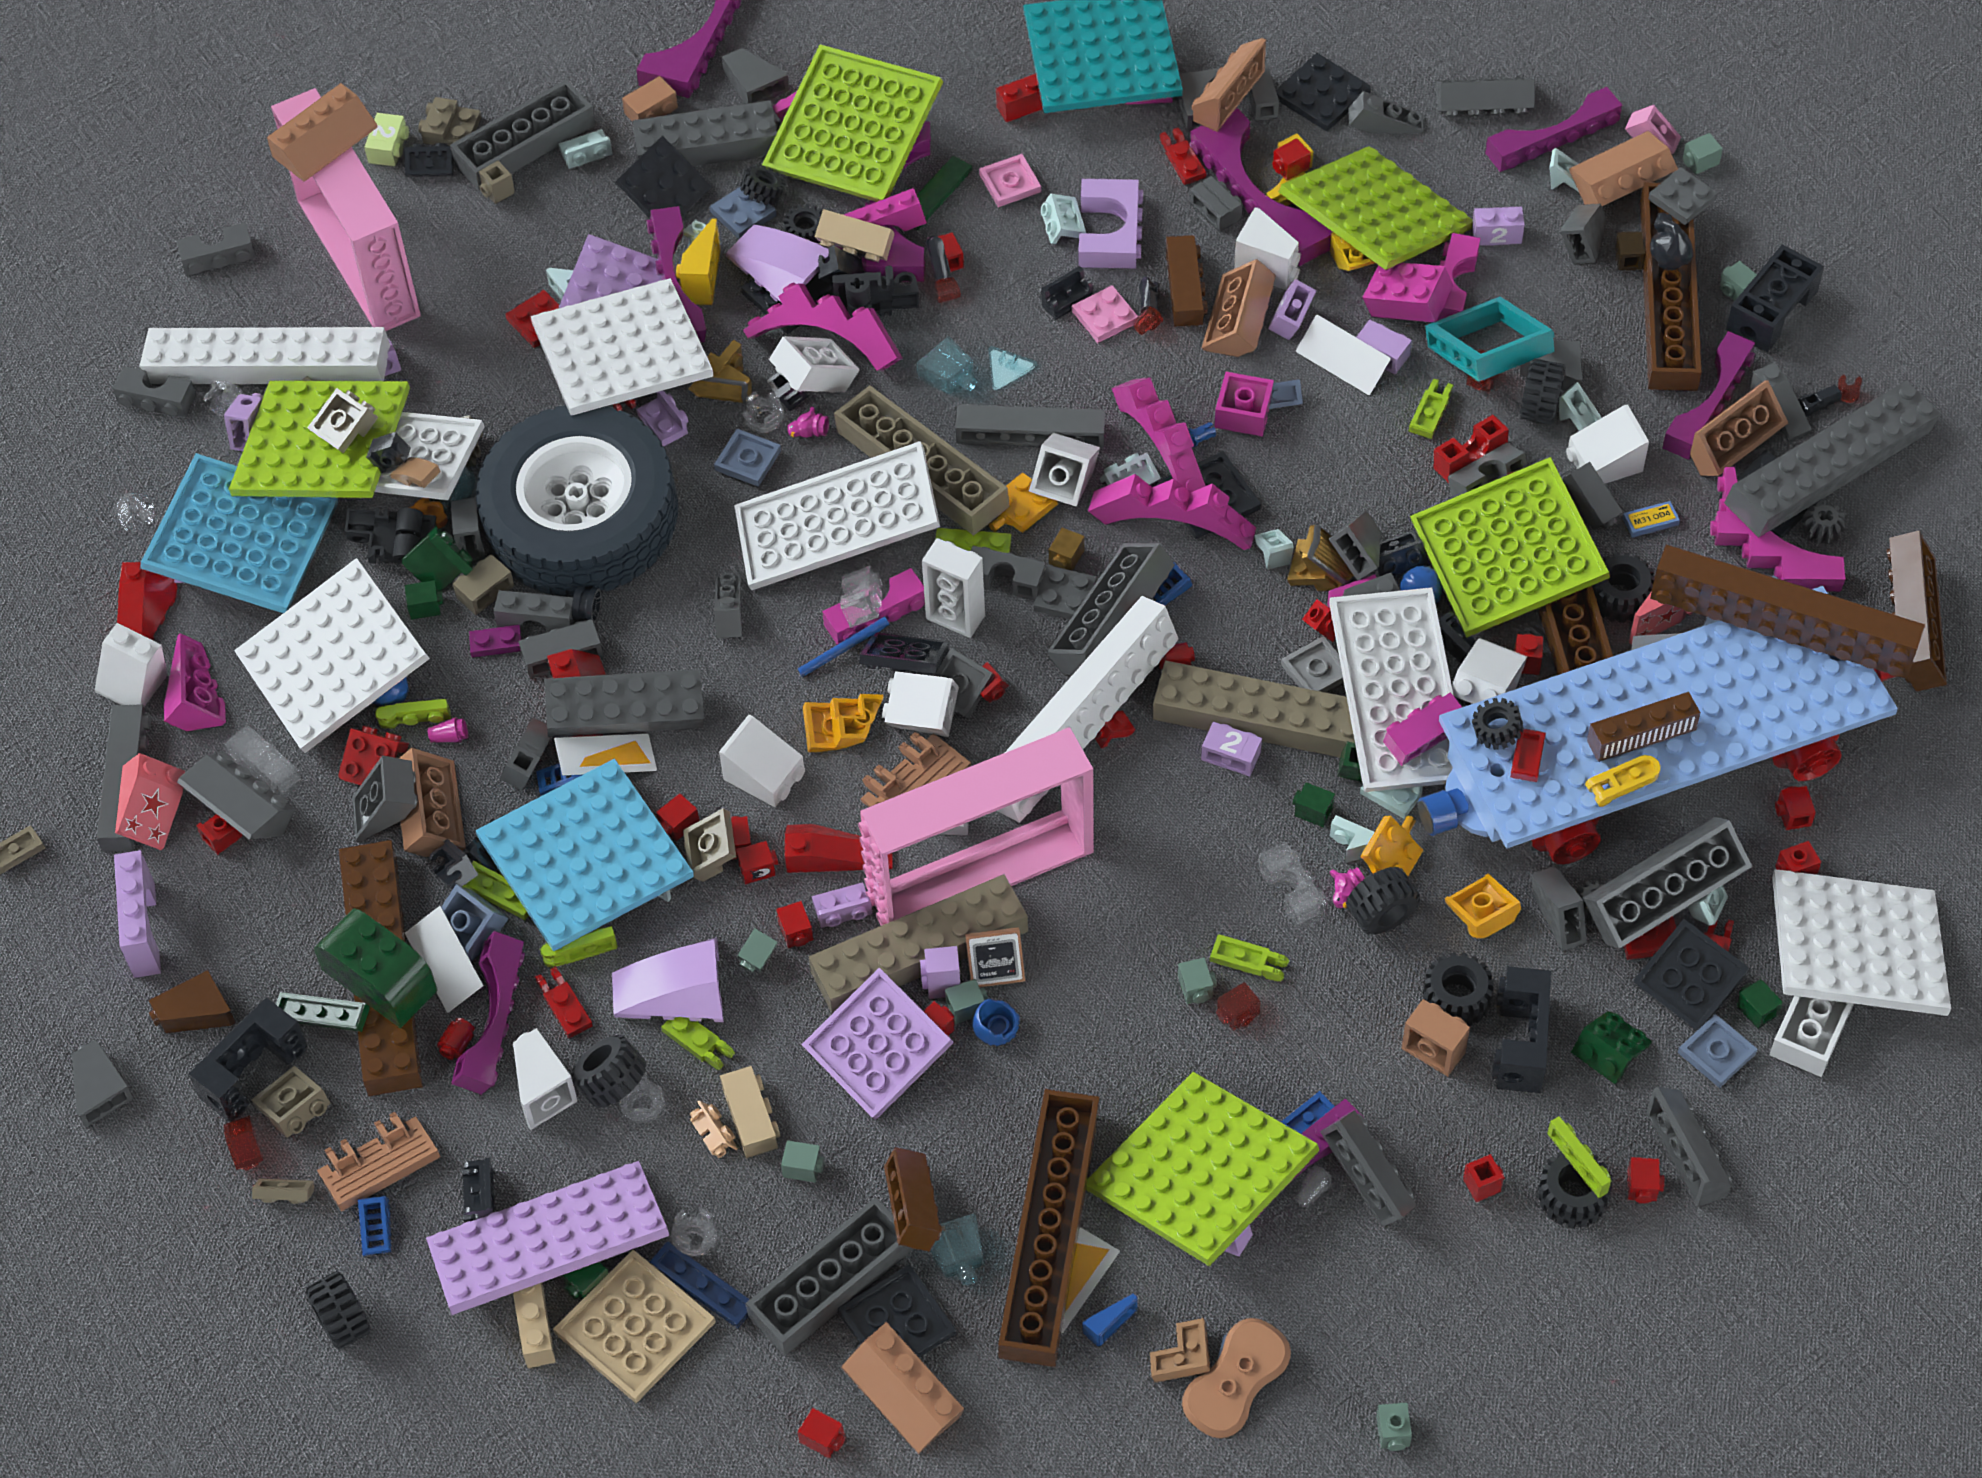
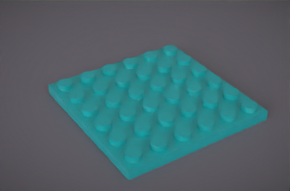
[1023,0,1183,113]

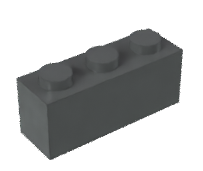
[518,619,603,679]

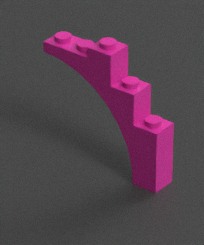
[743,282,903,371]
[1112,377,1205,492]
[1710,467,1845,592]
[1088,474,1256,550]

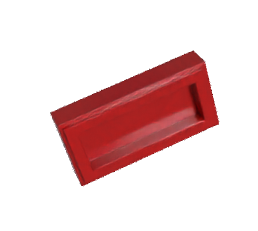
[1510,729,1546,782]

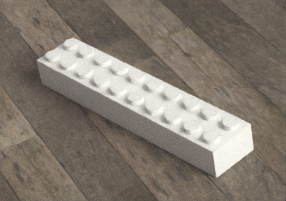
[140,327,391,384]
[997,596,1179,823]

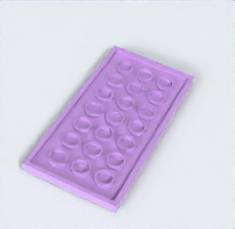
[426,1161,669,1315]

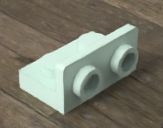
[559,129,612,169]
[1041,193,1086,244]
[1100,453,1161,485]
[1360,785,1423,819]

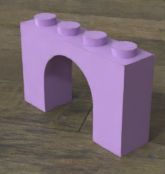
[1079,179,1143,269]
[114,850,161,978]

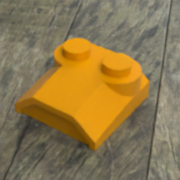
[1445,873,1521,938]

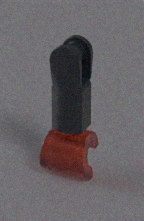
[926,235,961,303]
[1134,276,1163,336]
[1798,374,1862,417]

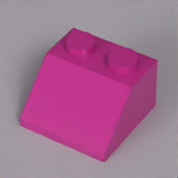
[1214,372,1274,436]

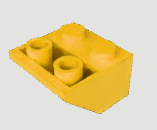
[1330,232,1375,271]

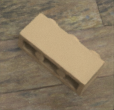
[815,209,895,262]
[720,1066,781,1158]
[513,1282,556,1368]

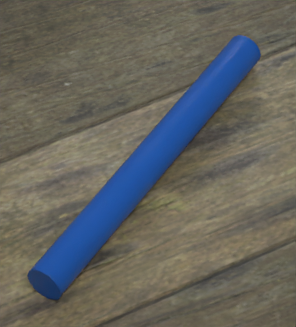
[797,616,890,678]

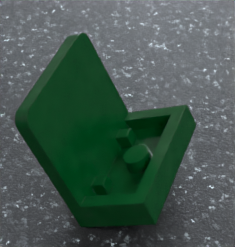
[402,527,473,590]
[1571,1011,1652,1084]

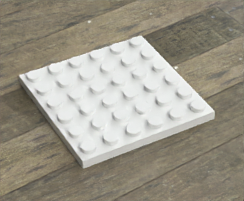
[531,278,714,416]
[234,558,430,753]
[1772,869,1951,1016]

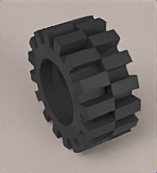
[740,165,786,205]
[784,204,823,243]
[1472,698,1524,750]

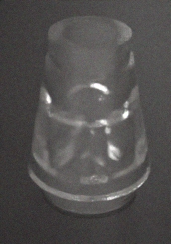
[1294,1165,1333,1209]

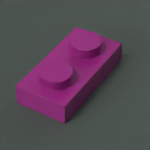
[469,625,522,658]

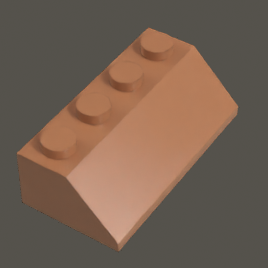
[1192,38,1266,132]
[267,83,378,182]
[1569,131,1678,206]
[1202,259,1276,357]
[1690,380,1788,476]
[399,748,466,857]
[841,1322,964,1454]

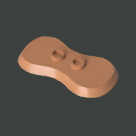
[1182,1318,1291,1438]

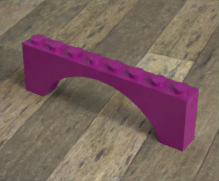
[636,0,741,98]
[1189,107,1333,266]
[862,121,931,282]

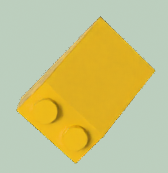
[676,219,721,305]

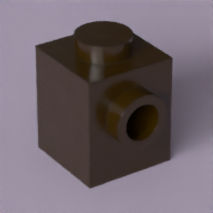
[1615,231,1645,270]

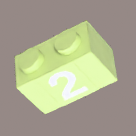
[364,113,409,166]

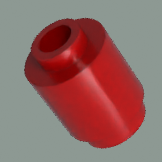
[1158,642,1195,670]
[437,1018,475,1060]

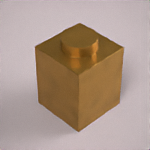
[1049,527,1085,571]

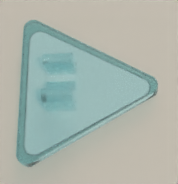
[988,346,1037,390]

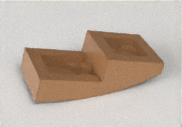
[390,457,441,488]

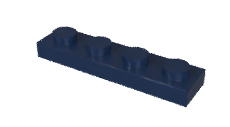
[650,1241,750,1329]

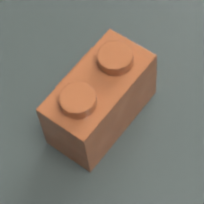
[622,76,678,122]

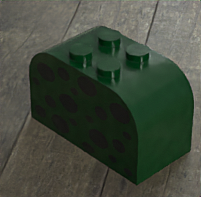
[314,909,438,1029]

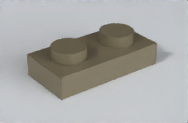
[0,825,46,875]
[252,1179,314,1204]

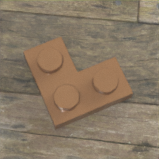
[1150,1318,1210,1383]

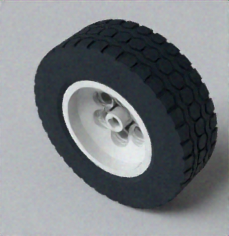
[476,405,678,596]

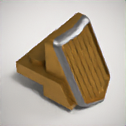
[687,340,752,403]
[1287,525,1355,591]

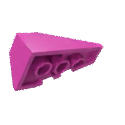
[164,633,226,731]

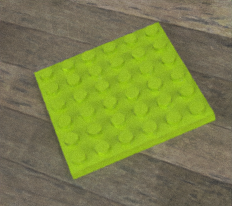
[762,45,943,202]
[1279,146,1473,270]
[229,381,410,498]
[1410,457,1610,638]
[1086,1072,1320,1266]

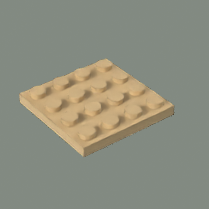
[553,1249,716,1403]

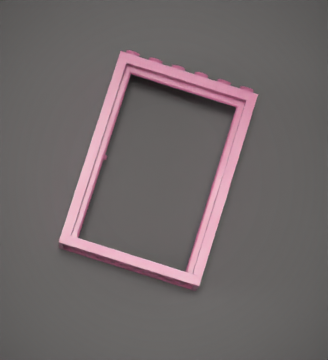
[271,88,421,331]
[858,727,1094,926]

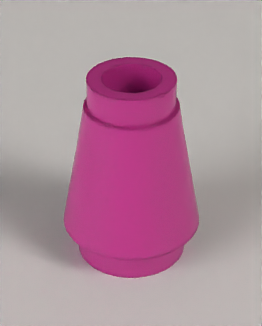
[428,717,468,743]

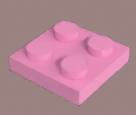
[979,154,1041,207]
[1072,285,1138,343]

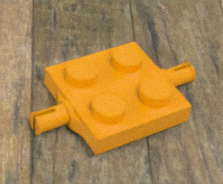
[989,472,1058,533]
[1360,815,1423,876]

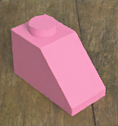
[1625,105,1681,154]

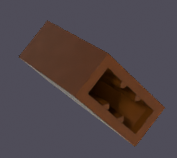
[148,970,235,1033]

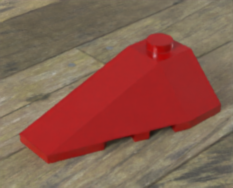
[117,562,178,641]
[547,649,606,737]
[785,824,893,873]

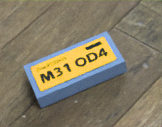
[1622,501,1680,538]

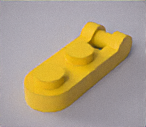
[1585,755,1661,807]

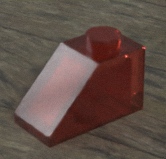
[223,1115,263,1170]

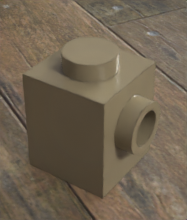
[479,161,515,204]

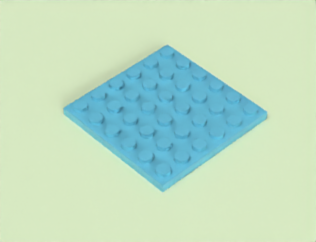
[141,453,338,613]
[476,758,694,952]

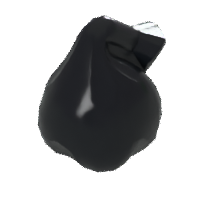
[1650,213,1693,271]

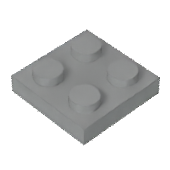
[1281,636,1344,692]

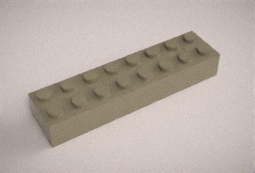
[834,385,1010,535]
[1153,661,1355,757]
[809,874,1028,1014]

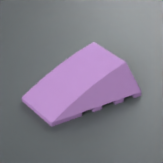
[726,225,830,303]
[612,937,724,1023]

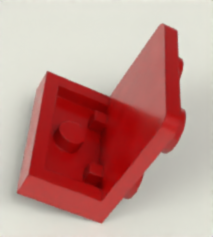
[338,725,409,785]

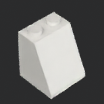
[1234,207,1301,290]
[1566,404,1649,484]
[1029,433,1100,506]
[95,623,167,707]
[1452,638,1527,704]
[882,672,959,737]
[719,715,805,807]
[513,1028,577,1130]

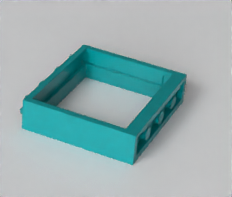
[1425,297,1555,382]

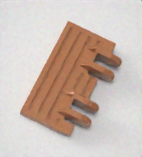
[861,732,971,807]
[317,1112,441,1212]

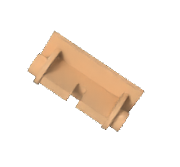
[690,1100,738,1158]

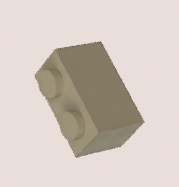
[453,554,514,615]

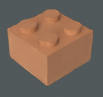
[1401,999,1470,1077]

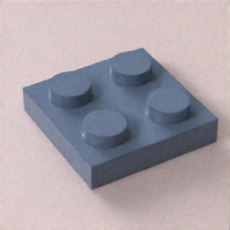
[710,187,776,239]
[714,429,781,487]
[1678,1014,1757,1088]

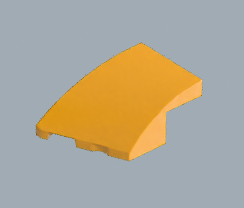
[803,694,884,752]

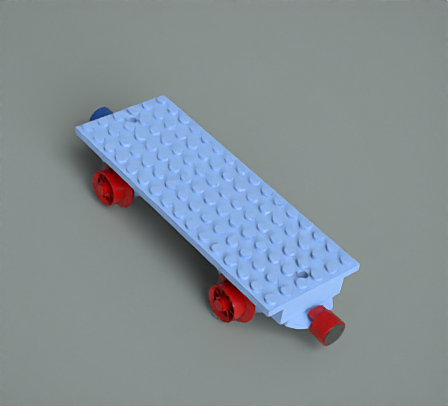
[1418,586,1898,865]

